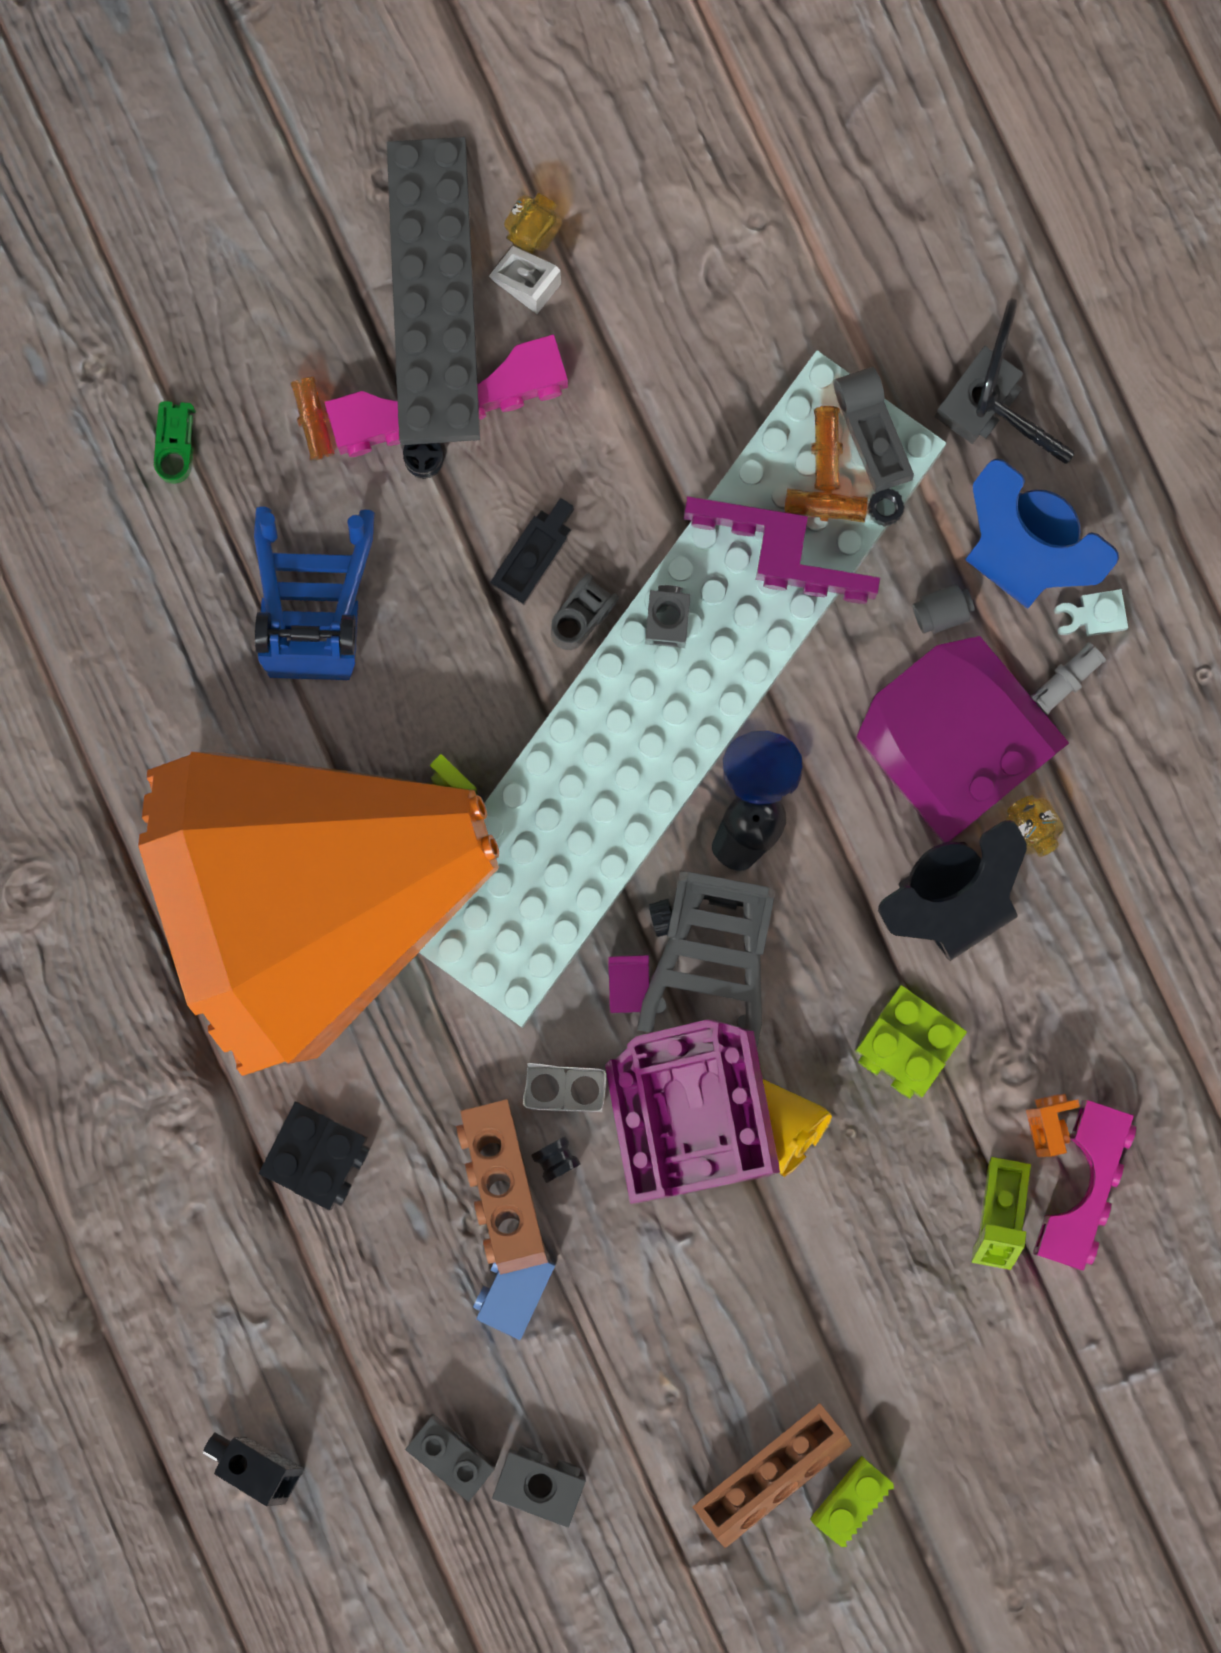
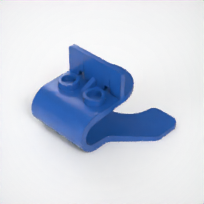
[965,459,1119,609]

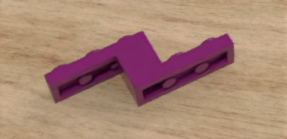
[684,496,880,604]

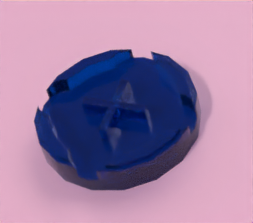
[723,731,803,804]

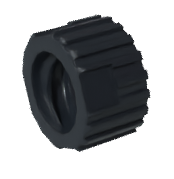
[867,488,905,527]
[649,899,672,937]

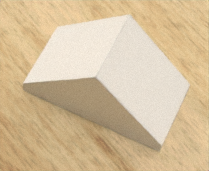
[489,246,561,314]

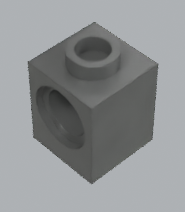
[645,585,690,648]

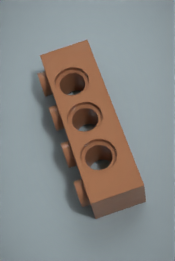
[456,1099,548,1275]
[692,1403,852,1548]

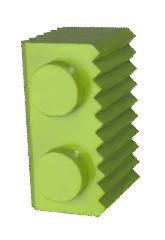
[810,1455,894,1547]

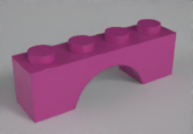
[1032,1100,1137,1271]

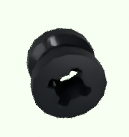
[403,443,444,479]
[531,1136,581,1183]

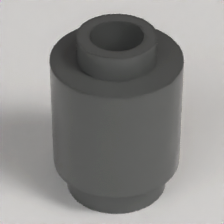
[912,584,975,634]

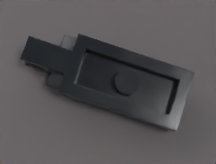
[490,498,575,605]

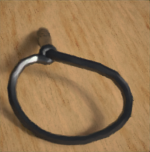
[976,298,1074,464]

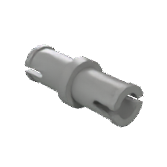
[1031,642,1106,715]

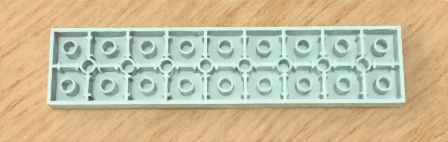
[419,350,947,1028]

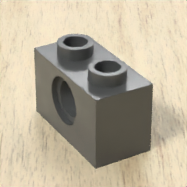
[935,346,1023,444]
[405,1414,496,1502]
[492,1445,586,1528]

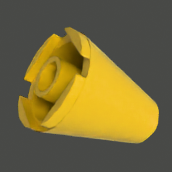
[763,1079,832,1177]

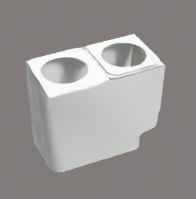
[523,1063,606,1112]

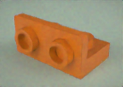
[1026,1093,1080,1157]

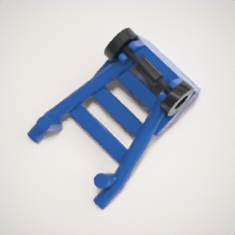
[254,507,375,680]

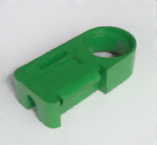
[154,401,196,484]

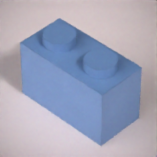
[473,1261,556,1340]

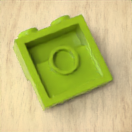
[854,985,967,1099]

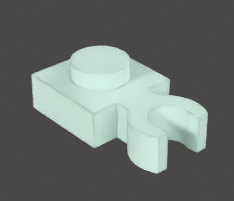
[1054,589,1128,637]

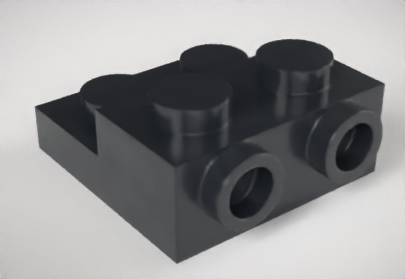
[259,1101,370,1210]

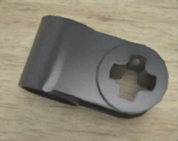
[551,572,620,650]

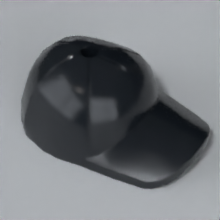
[712,789,786,871]

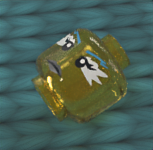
[504,192,562,255]
[1006,795,1064,857]

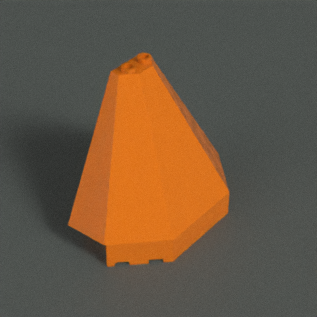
[138,752,499,1076]

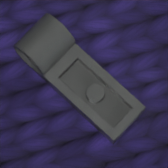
[833,367,914,493]

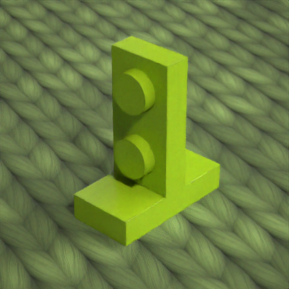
[971,1157,1031,1270]

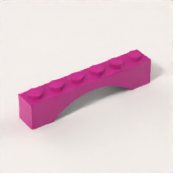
[324,334,568,457]

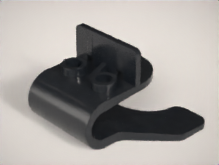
[878,820,1027,961]

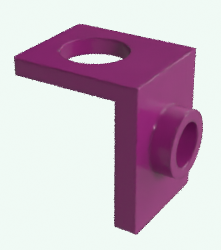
[608,955,649,1013]

